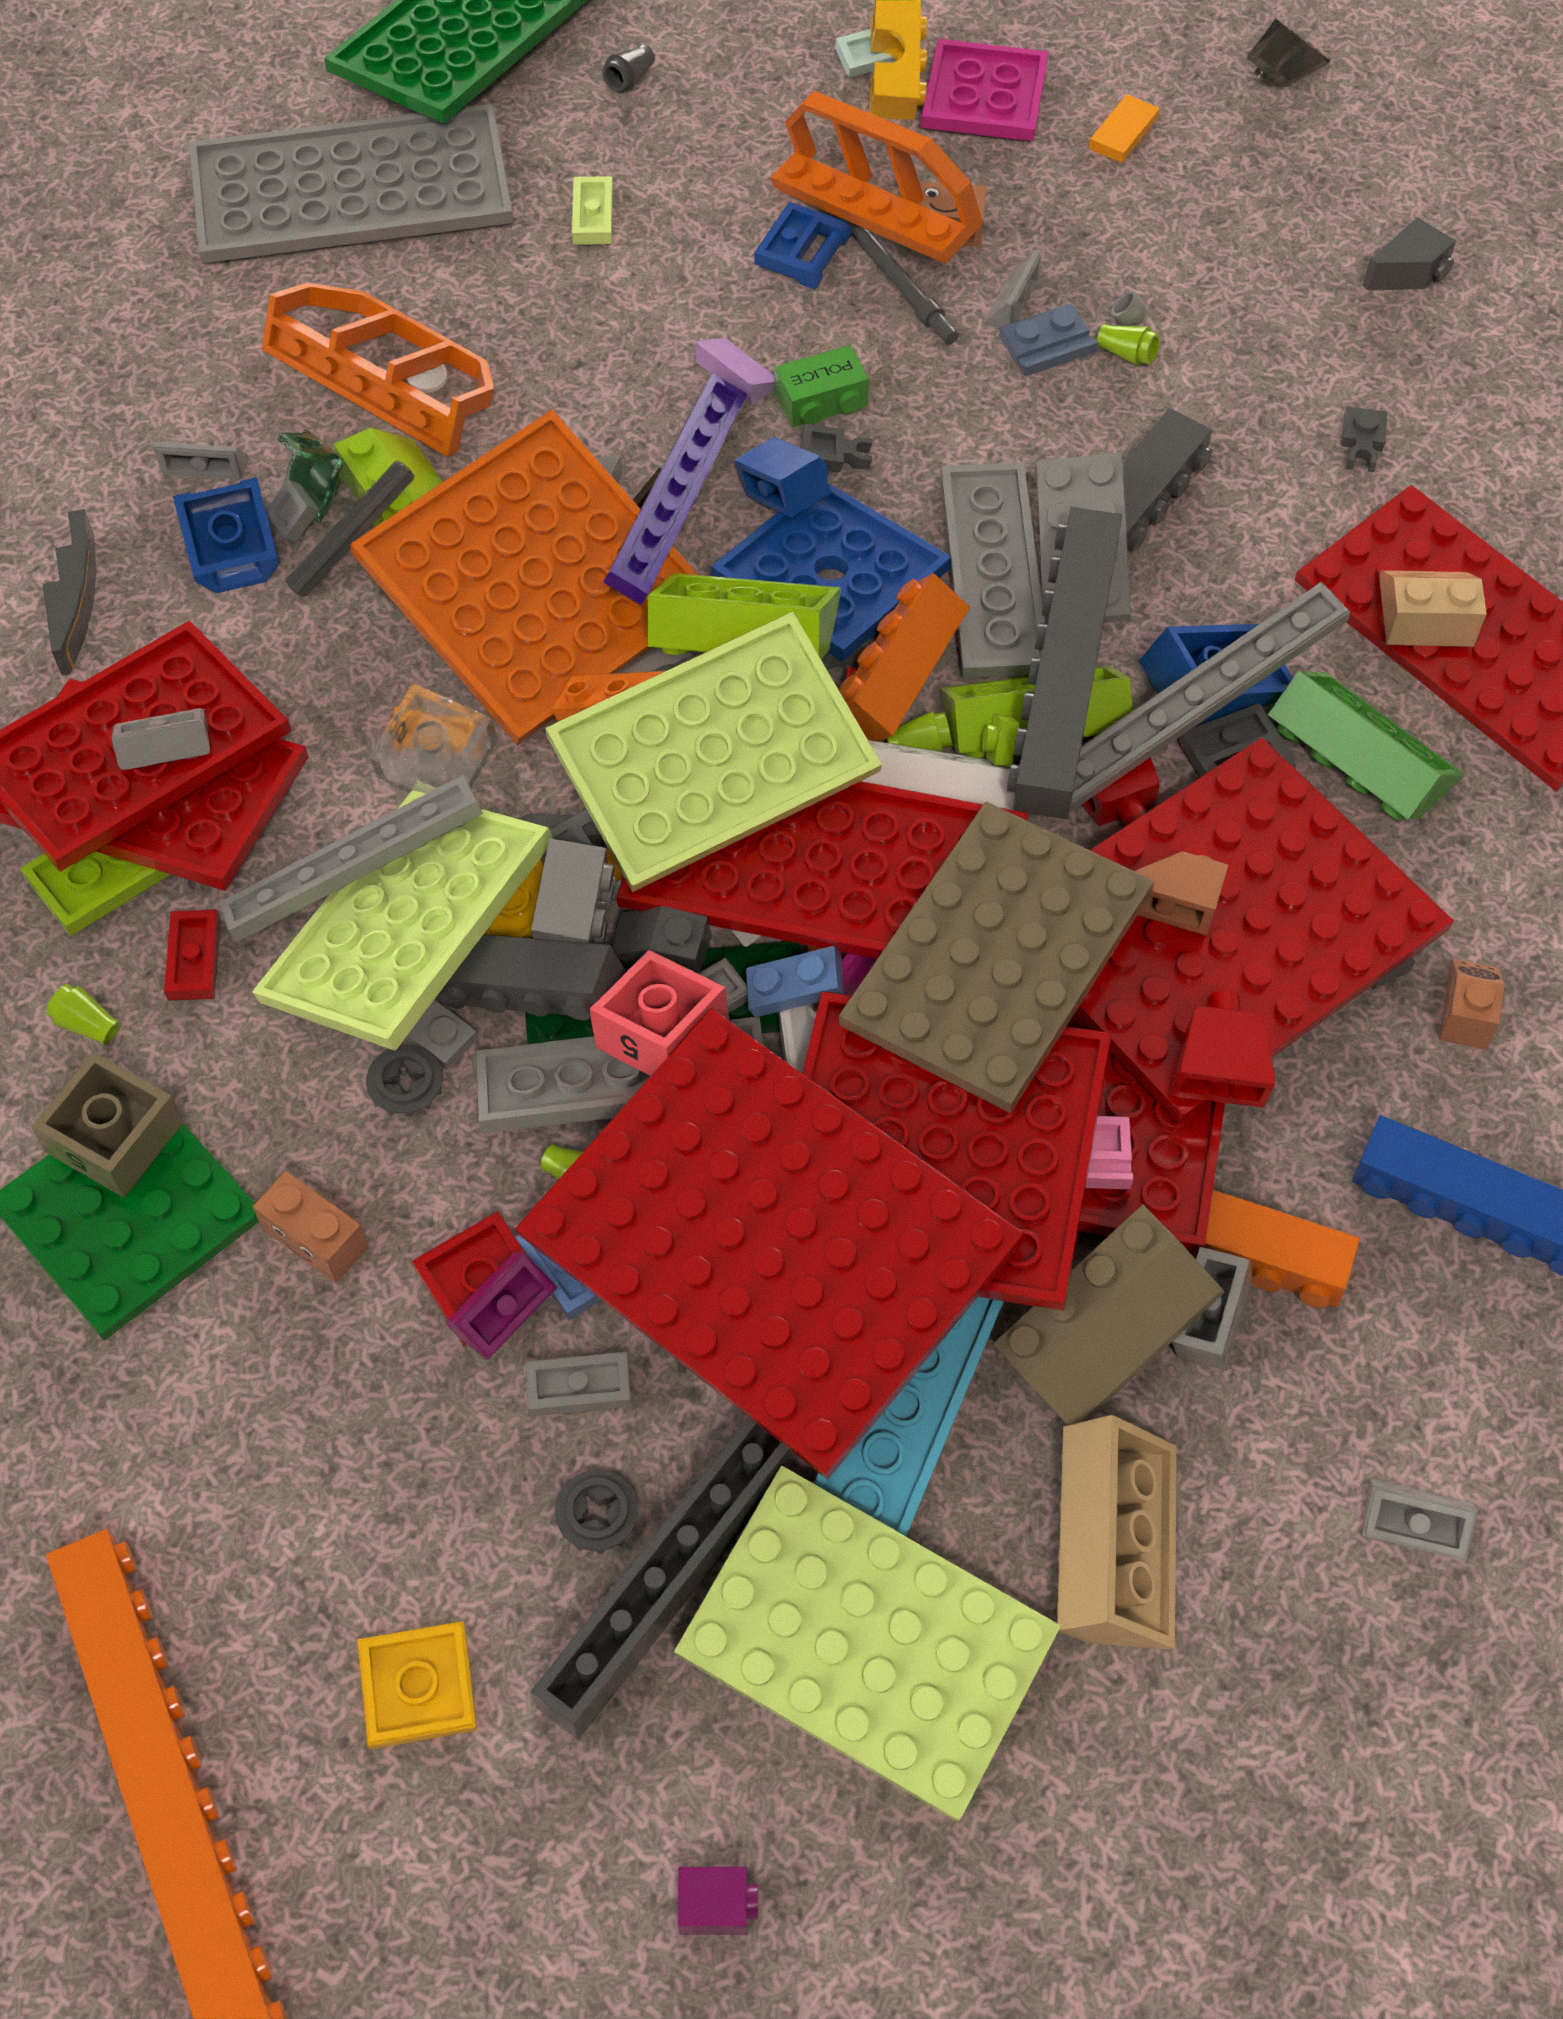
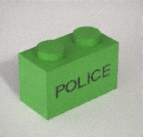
[775,345,869,428]

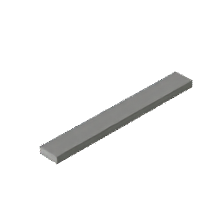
[1069,582,1350,813]

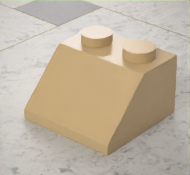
[1379,570,1486,647]

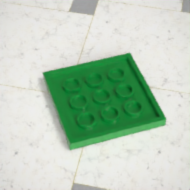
[0,1124,259,1341]

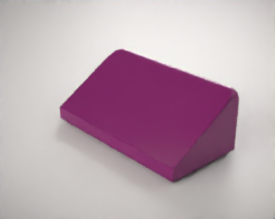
[445,1252,557,1360]

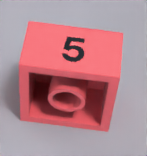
[589,950,729,1076]

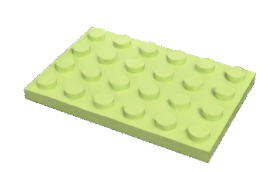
[546,612,882,892]
[252,790,554,1051]
[674,1465,1061,1822]

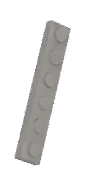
[219,775,483,942]

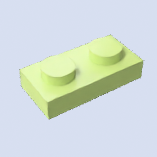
[572,176,613,245]

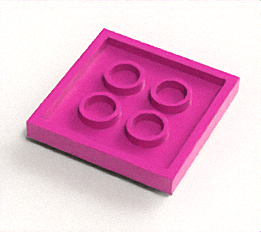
[921,38,1049,141]

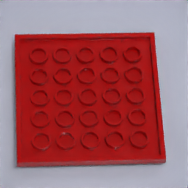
[802,992,1111,1311]

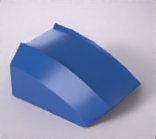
[173,477,279,594]

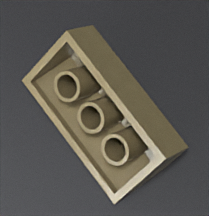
[993,1204,1225,1425]

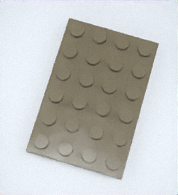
[839,802,1154,1113]

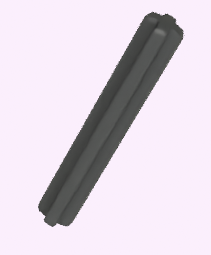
[286,460,415,597]

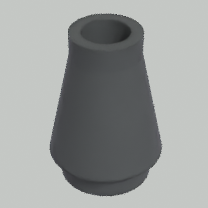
[602,44,655,92]

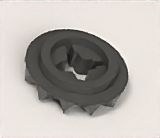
[366,1045,443,1117]
[555,1470,639,1554]

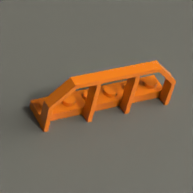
[770,90,983,264]
[261,282,494,457]

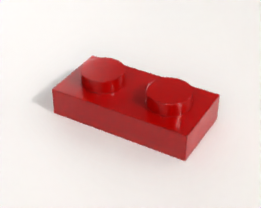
[164,909,220,1001]

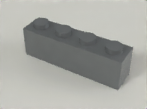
[1123,408,1212,551]
[437,935,626,1020]

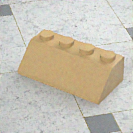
[1056,1415,1177,1650]

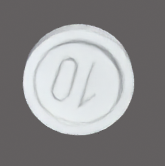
[407,364,447,393]

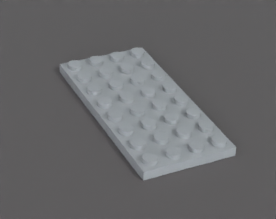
[189,104,514,264]

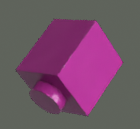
[678,1867,758,1935]

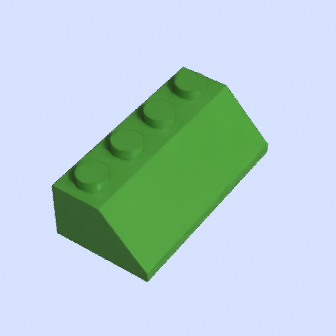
[1268,671,1465,821]

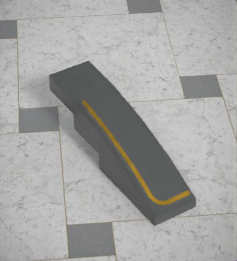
[42,509,97,676]

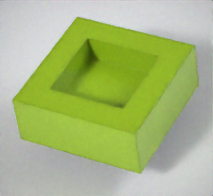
[982,713,1020,767]

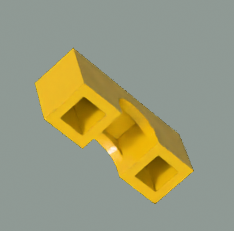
[869,0,927,119]

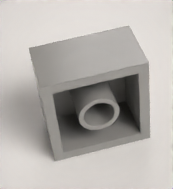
[531,838,616,944]

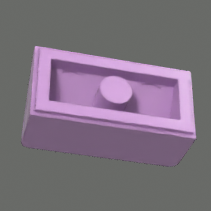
[695,338,775,406]

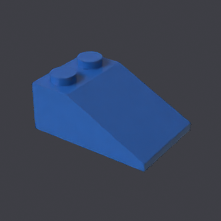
[1139,624,1293,727]

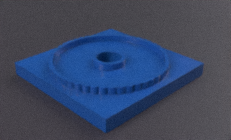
[711,484,952,662]

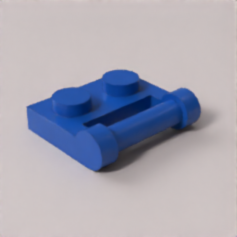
[754,202,852,289]

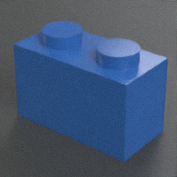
[734,437,831,518]

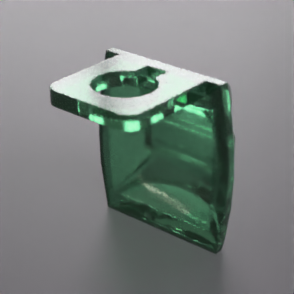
[278,429,344,522]

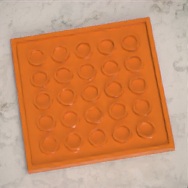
[350,409,698,745]

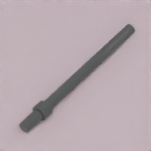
[836,216,959,345]

